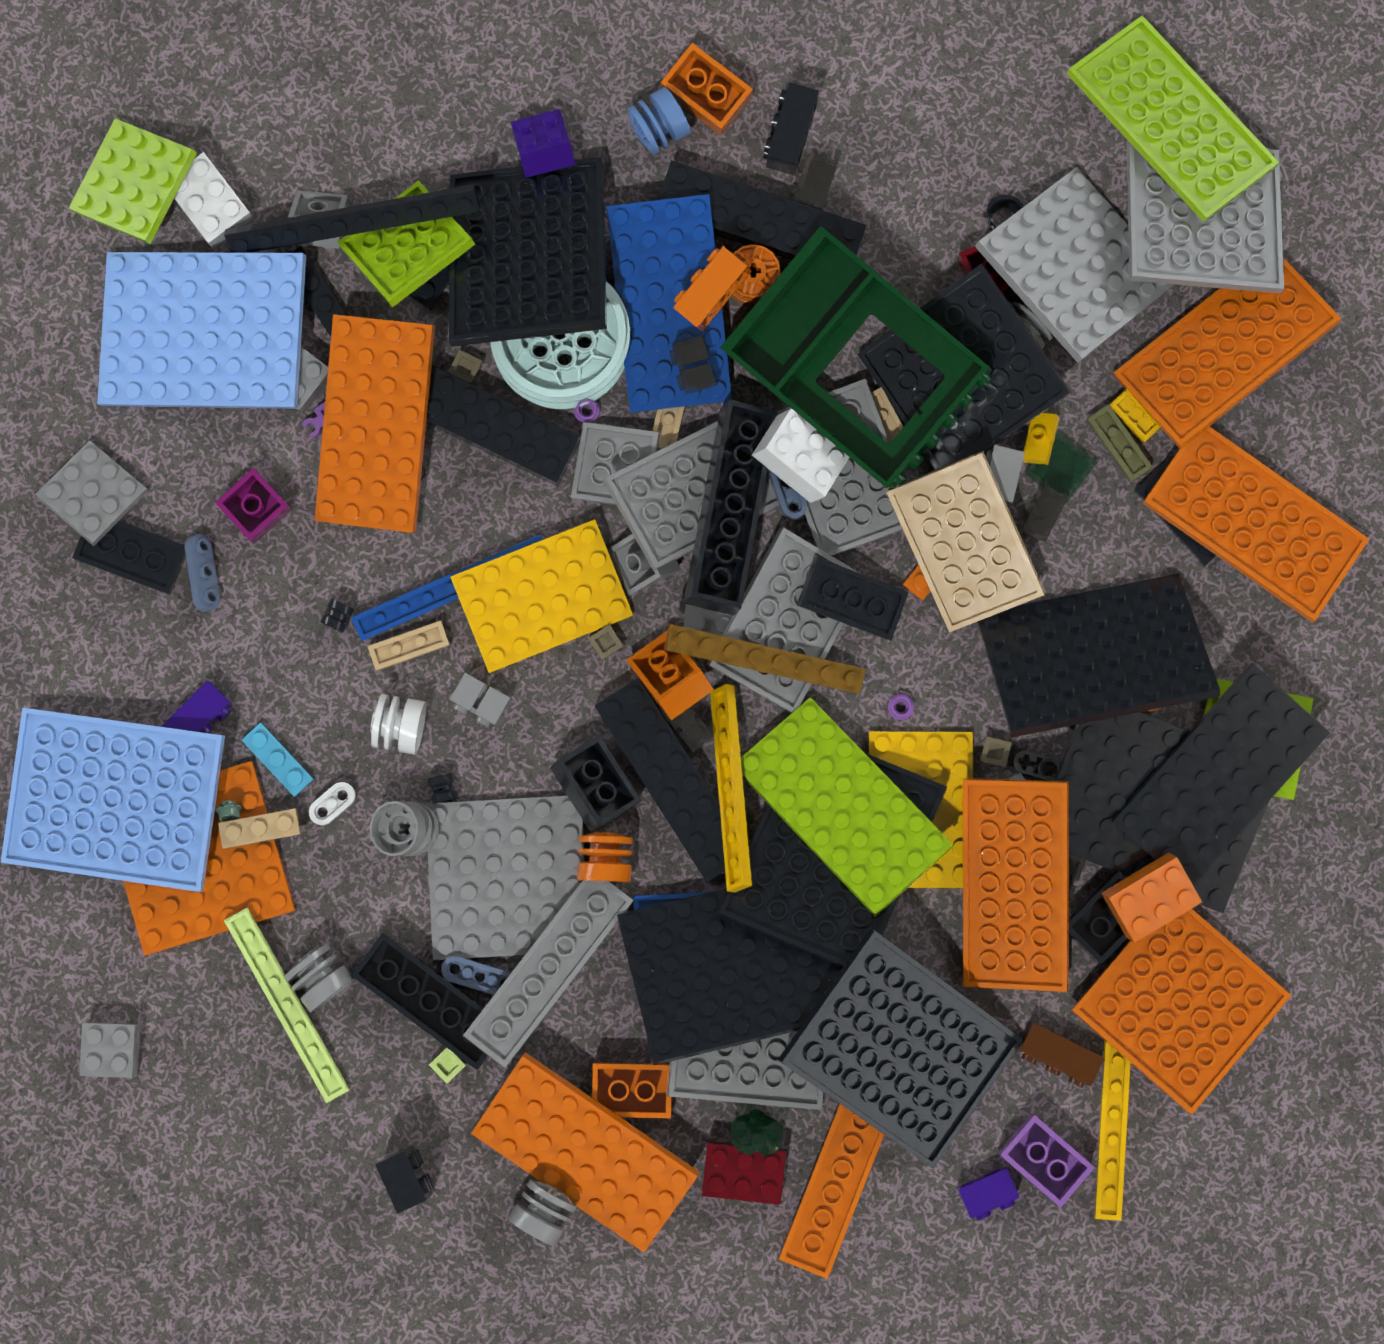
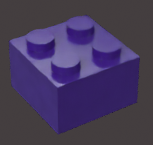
[511,109,575,178]

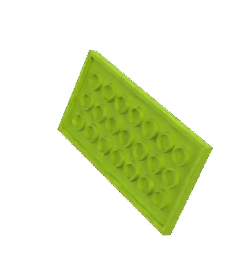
[1066,16,1279,222]
[741,697,953,917]

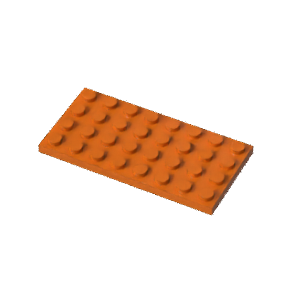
[1113,258,1341,449]
[314,314,435,533]
[1142,426,1369,623]
[963,778,1069,992]
[471,1052,700,1253]

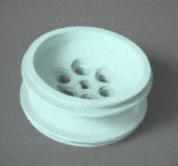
[490,281,630,409]

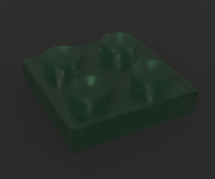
[1025,432,1097,504]

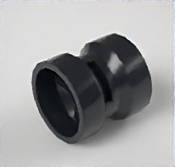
[320,599,354,633]
[428,773,458,804]

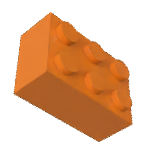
[661,43,753,136]
[673,246,752,331]
[626,630,714,721]
[1102,853,1202,943]
[592,1062,672,1118]

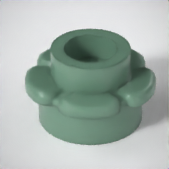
[215,800,242,821]

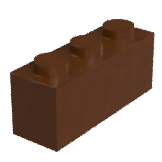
[1018,1022,1105,1088]

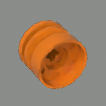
[732,244,781,307]
[577,832,633,882]

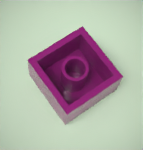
[215,468,292,544]

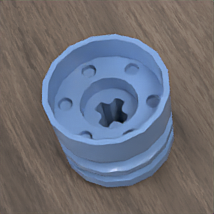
[627,86,691,156]

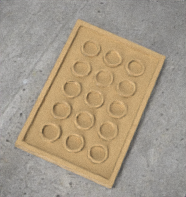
[886,451,1046,632]

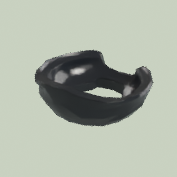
[987,195,1024,231]

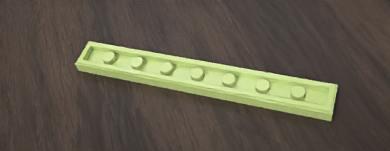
[224,907,350,1103]

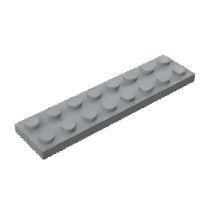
[463,880,633,1068]

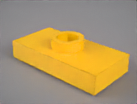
[1110,389,1160,444]
[1023,413,1059,465]

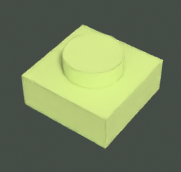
[429,1048,466,1084]

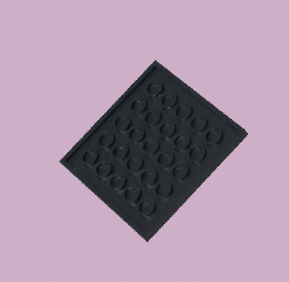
[857,264,1071,470]

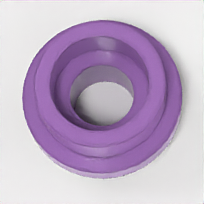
[574,399,600,423]
[888,694,914,720]

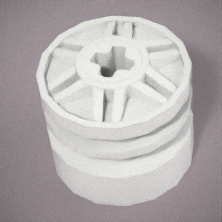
[370,694,426,755]

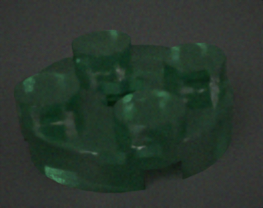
[730,1109,784,1156]

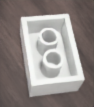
[174,152,253,249]
[752,409,849,503]

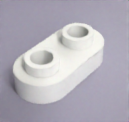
[309,782,356,825]

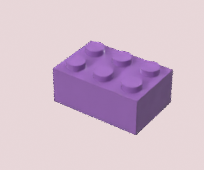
[998,1113,1095,1208]

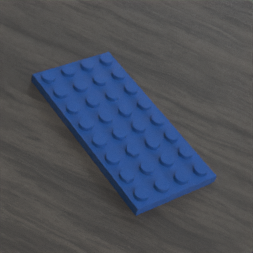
[606,194,732,413]

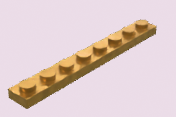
[663,624,866,694]

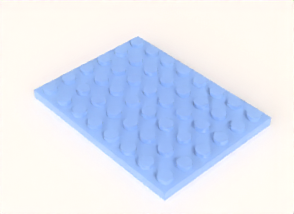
[97,252,306,409]
[1,708,225,892]

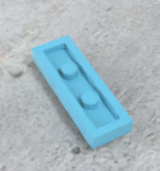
[242,723,314,797]

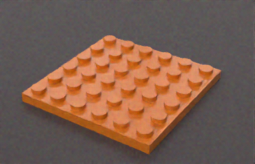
[123,761,296,956]
[1070,909,1291,1115]

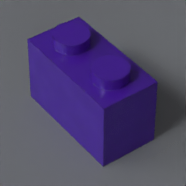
[956,1167,1020,1221]

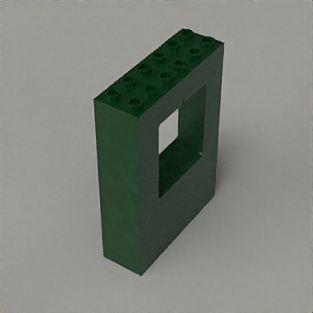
[720,226,992,490]

